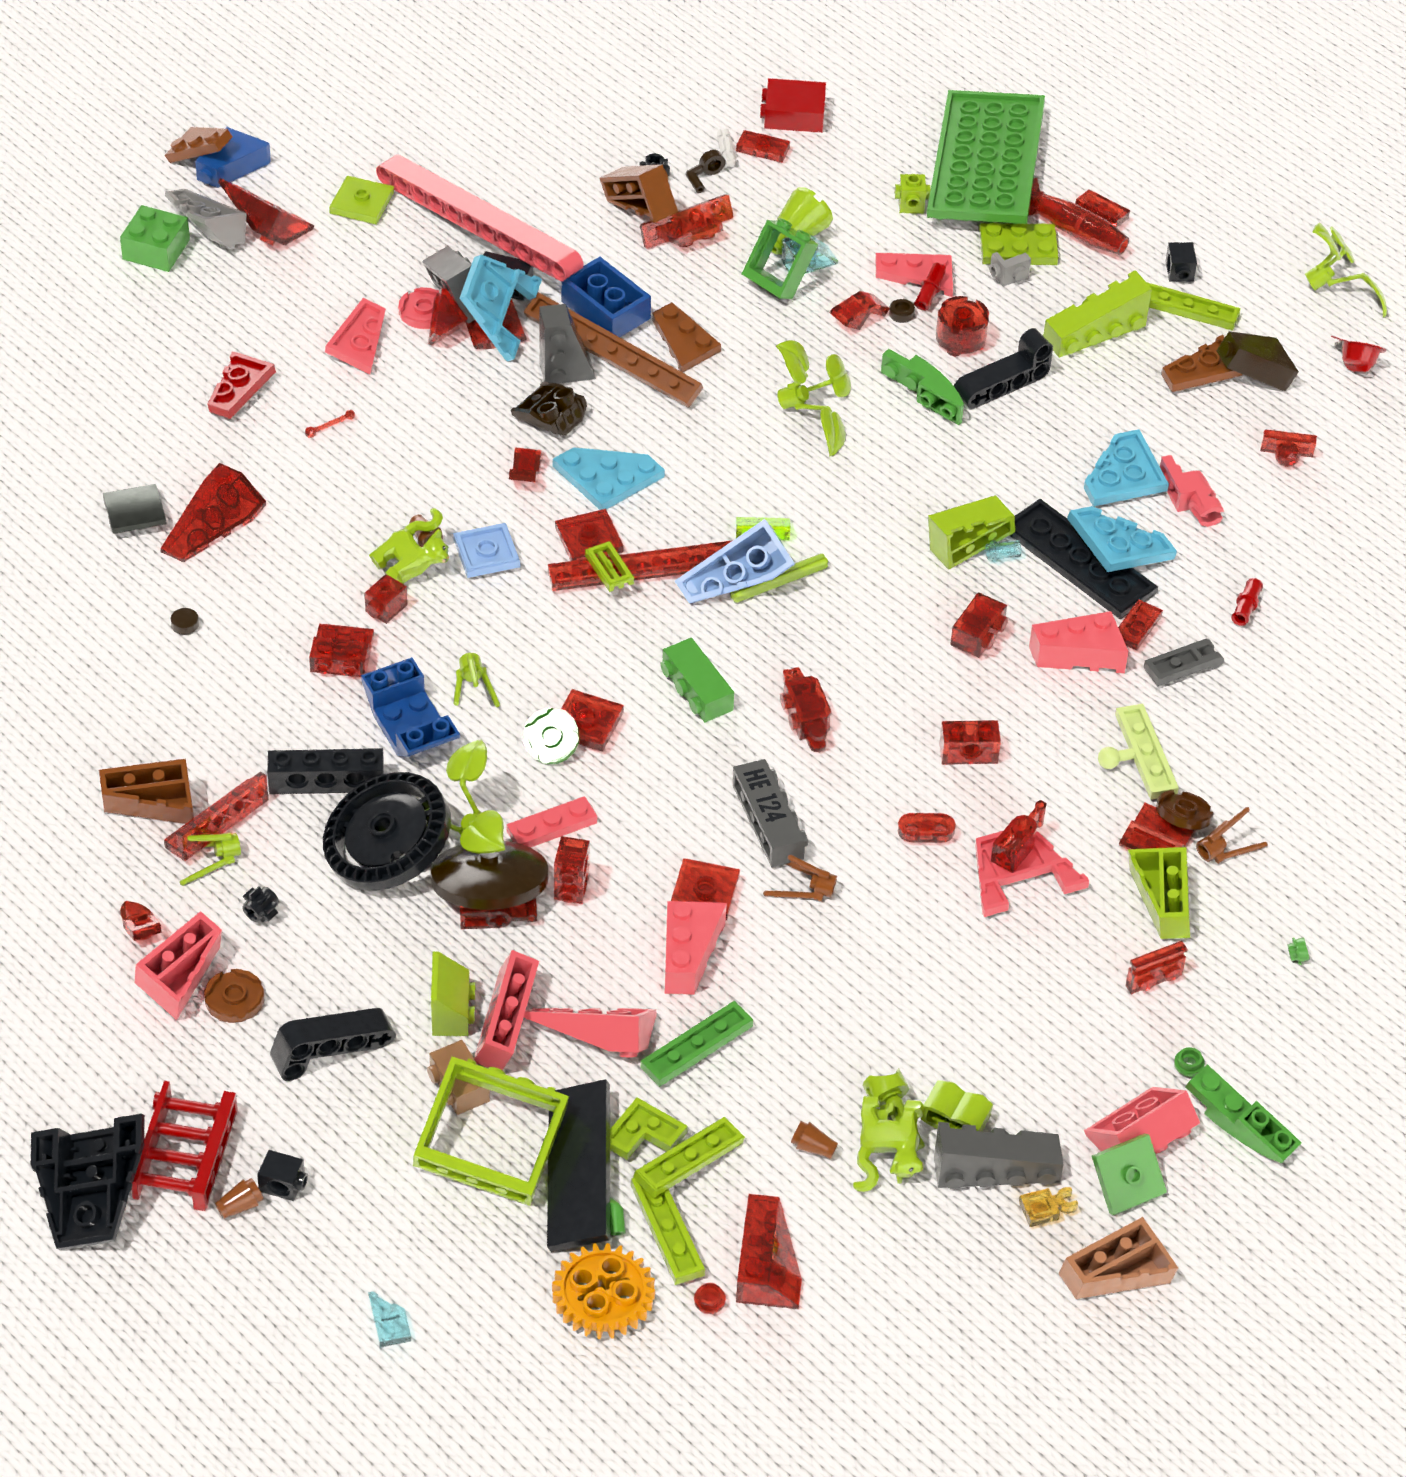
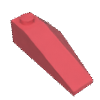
[524,1008,657,1057]

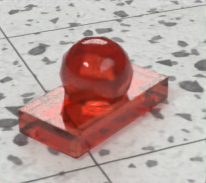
[1260,429,1317,467]

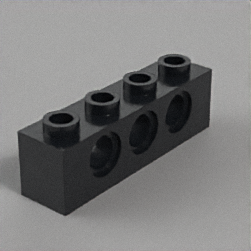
[267,748,384,795]

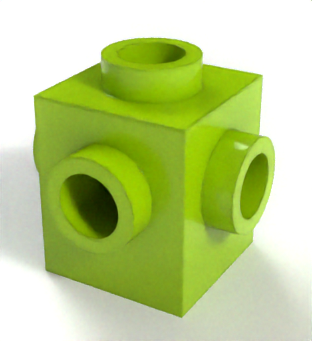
[894,174,931,214]

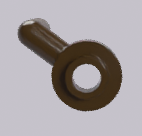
[686,149,726,193]

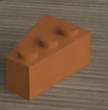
[599,164,678,223]
[99,758,194,825]

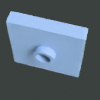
[453,523,520,578]

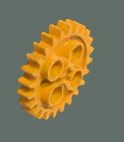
[552,1243,655,1339]

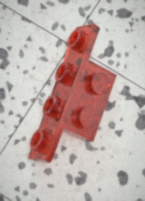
[640,194,733,249]

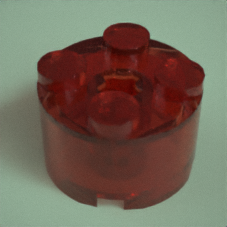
[935,296,989,357]

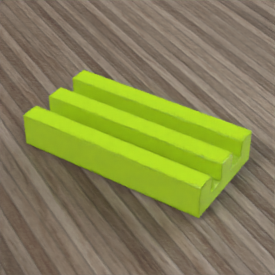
[585,541,634,592]

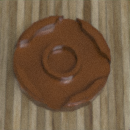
[1156,790,1214,830]

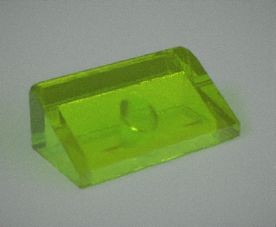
[736,517,791,540]

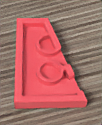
[875,253,953,297]
[325,298,386,374]

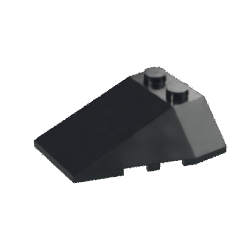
[30,1113,145,1250]

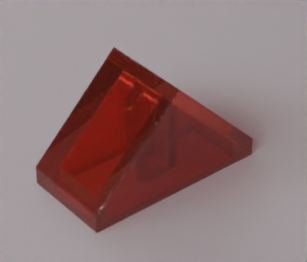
[428,288,468,346]

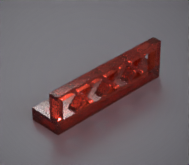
[164,771,269,861]

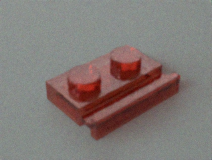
[1125,941,1188,994]

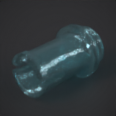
[985,540,1022,562]

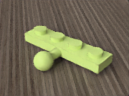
[1098,704,1179,800]

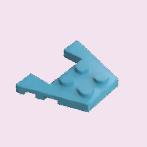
[460,255,542,362]

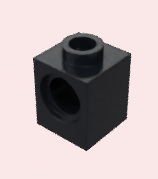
[1165,242,1197,282]
[257,1149,308,1201]

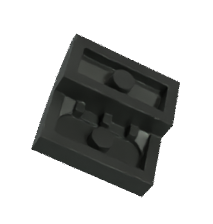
[102,484,167,534]

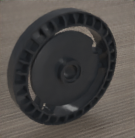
[323,772,451,891]

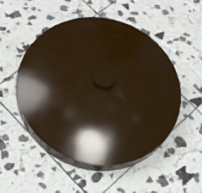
[431,841,549,910]

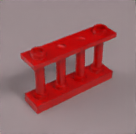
[131,1081,238,1211]

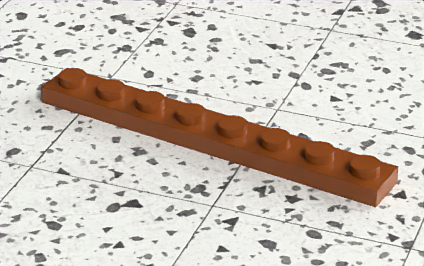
[523,292,704,408]

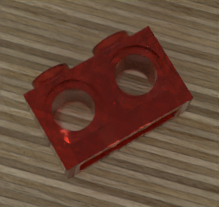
[554,836,590,904]

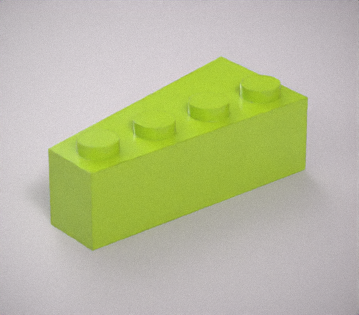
[1043,270,1152,358]

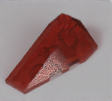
[218,178,315,246]
[160,463,266,562]

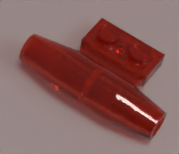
[1035,189,1131,255]

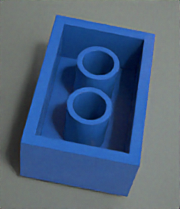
[561,256,651,337]

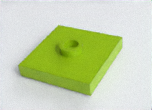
[329,175,394,225]

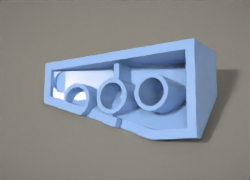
[675,519,795,604]

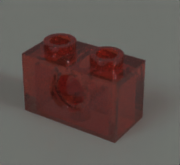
[939,720,1001,765]

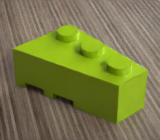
[928,495,1015,570]

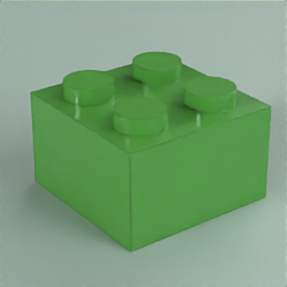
[120,205,190,272]

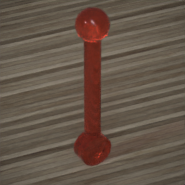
[305,410,355,438]

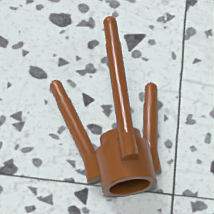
[1196,807,1268,864]
[763,855,838,902]

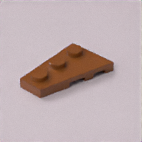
[164,127,233,163]
[652,302,721,372]
[1161,334,1243,392]

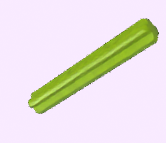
[730,553,828,603]

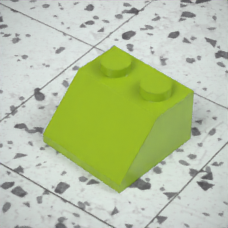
[431,951,476,1036]

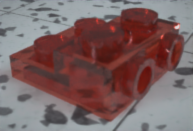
[309,623,374,677]

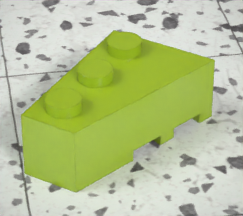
[1128,847,1190,939]

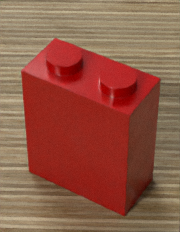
[760,78,826,133]

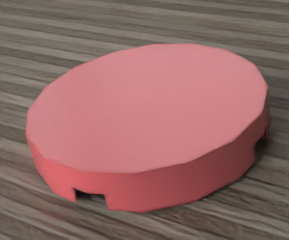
[398,287,450,329]

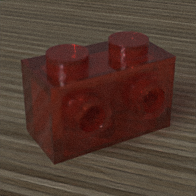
[950,592,1009,658]

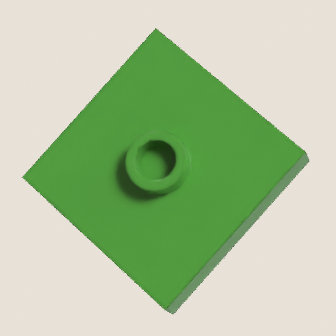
[1091,1133,1167,1215]

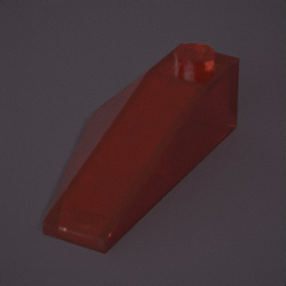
[736,1194,802,1309]

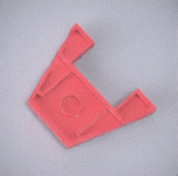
[975,824,1089,917]

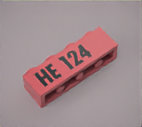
[474,950,539,1070]

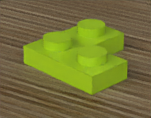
[610,1097,688,1160]

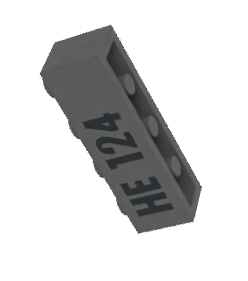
[732,759,808,868]

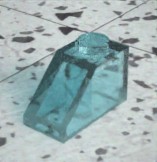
[781,236,838,274]

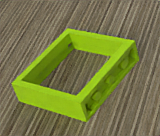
[413,1056,569,1206]

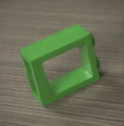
[742,218,819,299]

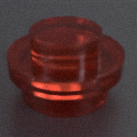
[694,1283,726,1314]

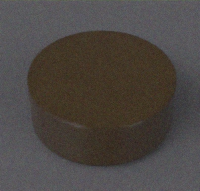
[889,299,915,323]
[170,608,199,635]

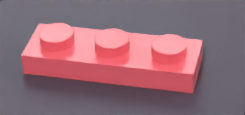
[506,796,597,848]

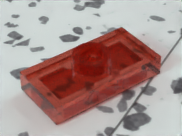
[736,130,791,163]
[1118,599,1163,651]

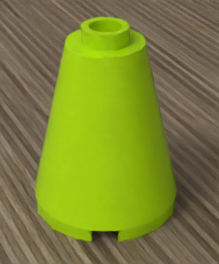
[772,187,833,255]

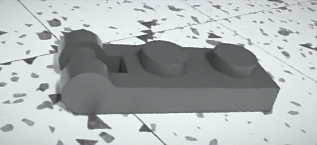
[1143,638,1225,687]

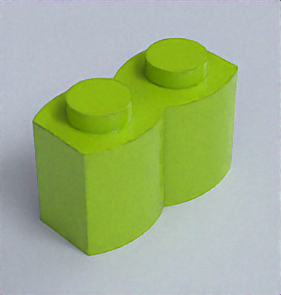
[920,1080,993,1131]

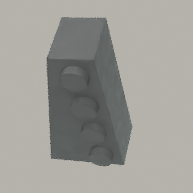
[934,1122,1064,1189]

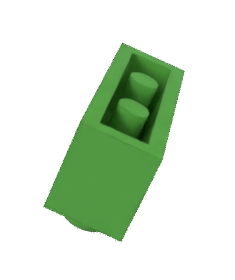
[660,637,734,723]

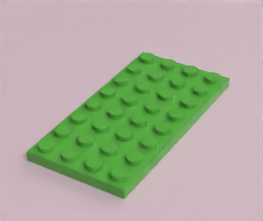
[927,90,1045,224]

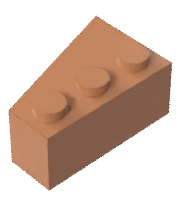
[1058,1217,1178,1299]

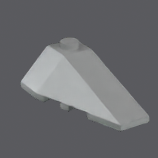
[165,189,246,248]

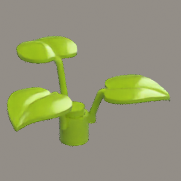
[1304,223,1387,317]
[775,340,851,457]
[425,740,505,854]

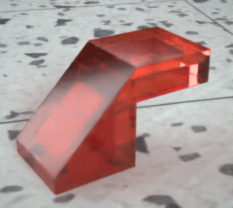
[829,291,890,330]
[509,447,544,482]

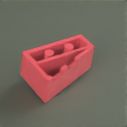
[1029,611,1129,674]
[665,901,727,995]
[134,911,222,1020]

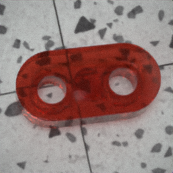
[897,813,956,843]

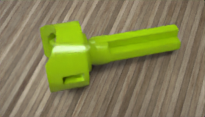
[862,1068,925,1151]

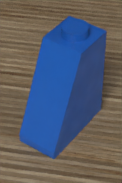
[195,127,271,188]

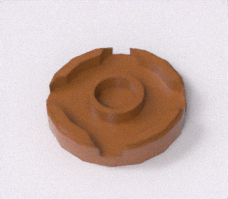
[204,969,265,1023]

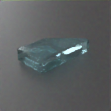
[368,1291,411,1348]

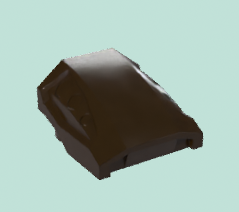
[510,382,587,435]

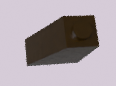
[1216,331,1299,391]

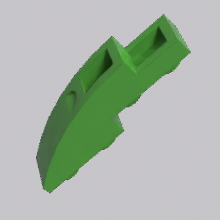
[881,348,964,425]
[1185,1064,1302,1164]

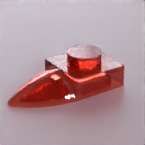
[120,901,162,941]

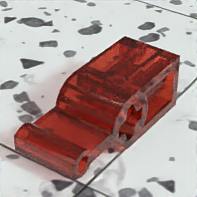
[991,800,1047,873]
[460,898,537,930]

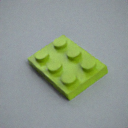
[979,223,1059,265]

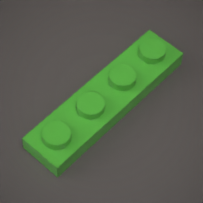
[640,1000,754,1087]

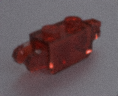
[780,667,832,753]

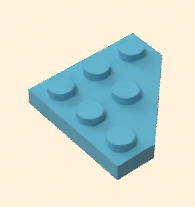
[1084,429,1169,507]
[552,447,665,512]
[1067,506,1177,572]

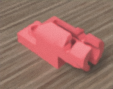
[1160,455,1224,527]

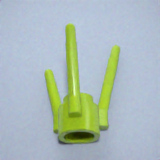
[453,653,500,707]
[175,832,241,886]

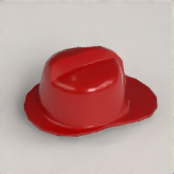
[1330,336,1386,372]

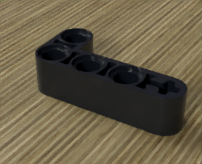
[954,328,1053,409]
[270,1008,396,1081]

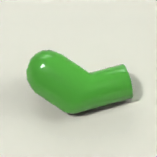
[610,1197,626,1236]

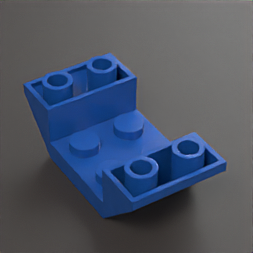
[361,657,460,757]

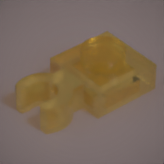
[1019,1187,1078,1227]

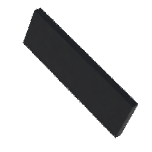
[1009,498,1158,620]
[547,1079,610,1253]

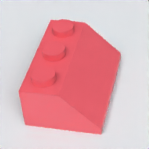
[1084,1087,1200,1154]

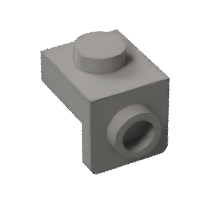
[989,252,1031,287]

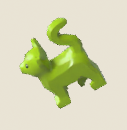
[369,508,449,594]
[853,1096,925,1192]

